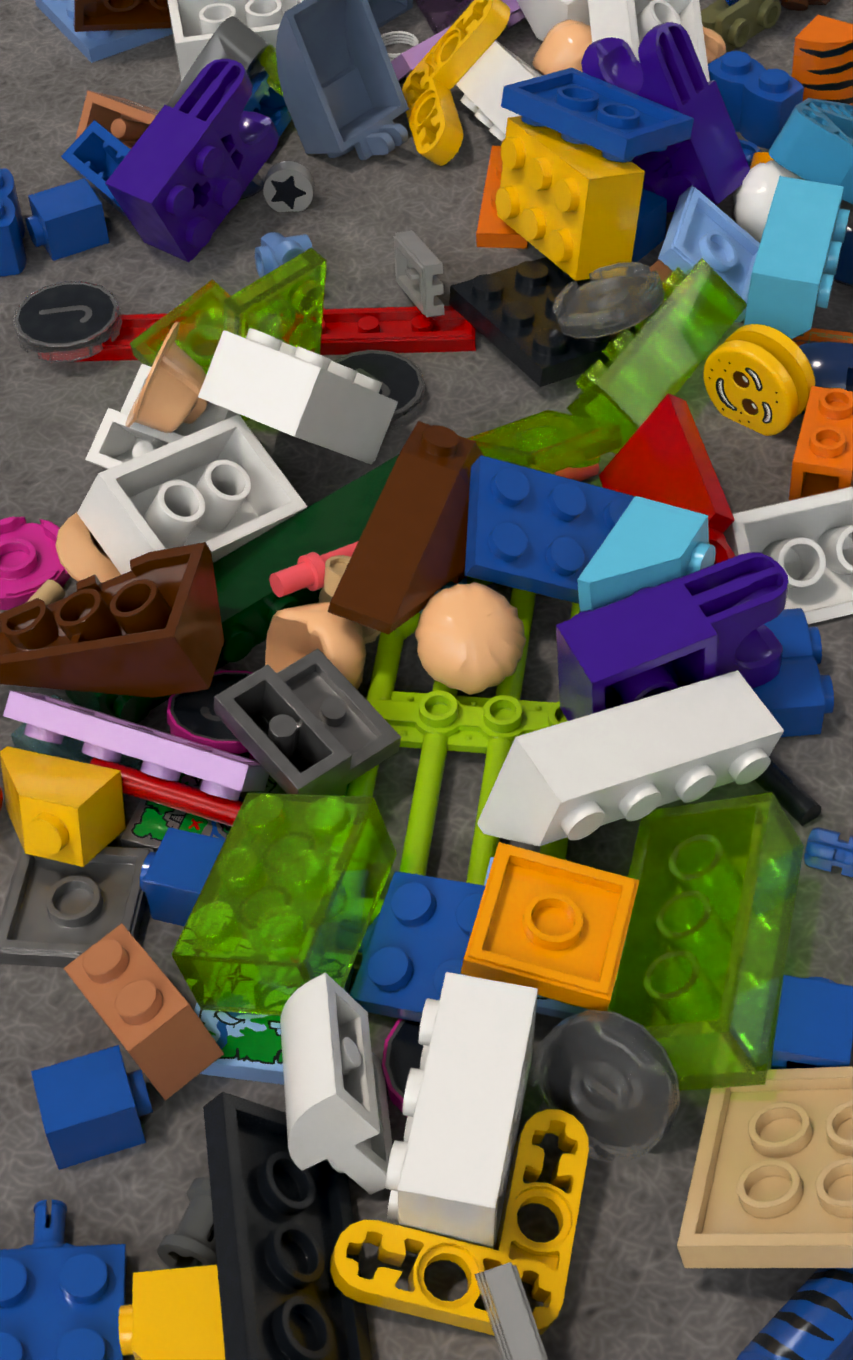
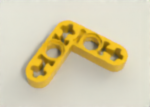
[402,0,511,166]
[330,1109,589,1336]

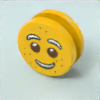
[703,324,815,436]

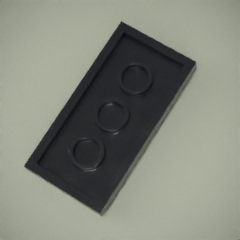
[203,1092,373,1360]

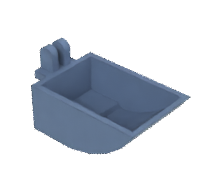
[276,0,409,160]

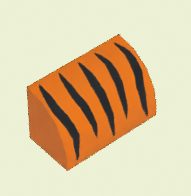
[792,15,853,106]

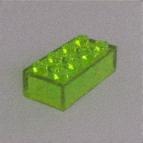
[596,792,804,1091]

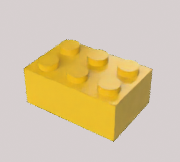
[495,116,645,281]

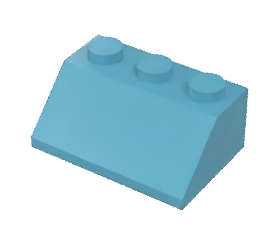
[744,176,850,339]
[577,496,716,612]

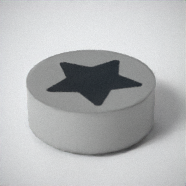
[263,161,314,212]

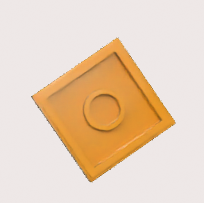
[460,842,640,1014]

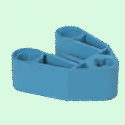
[768,98,853,204]

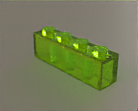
[566,258,747,454]

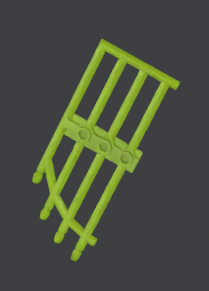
[320,576,580,925]

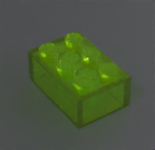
[171,793,397,1016]

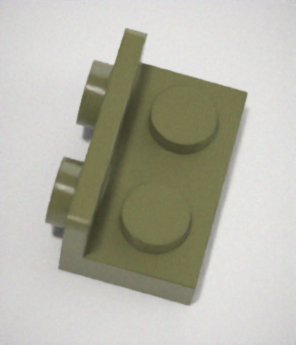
[701,0,781,52]

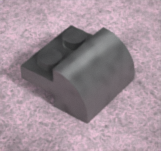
[214,649,401,812]

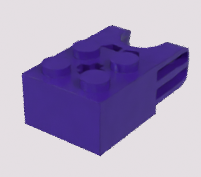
[581,22,750,213]
[105,59,279,262]
[556,553,789,721]

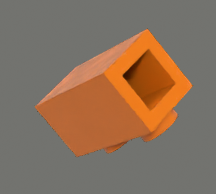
[789,386,853,500]

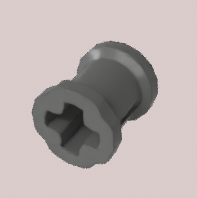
[157,1177,217,1269]

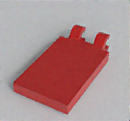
[599,393,735,564]

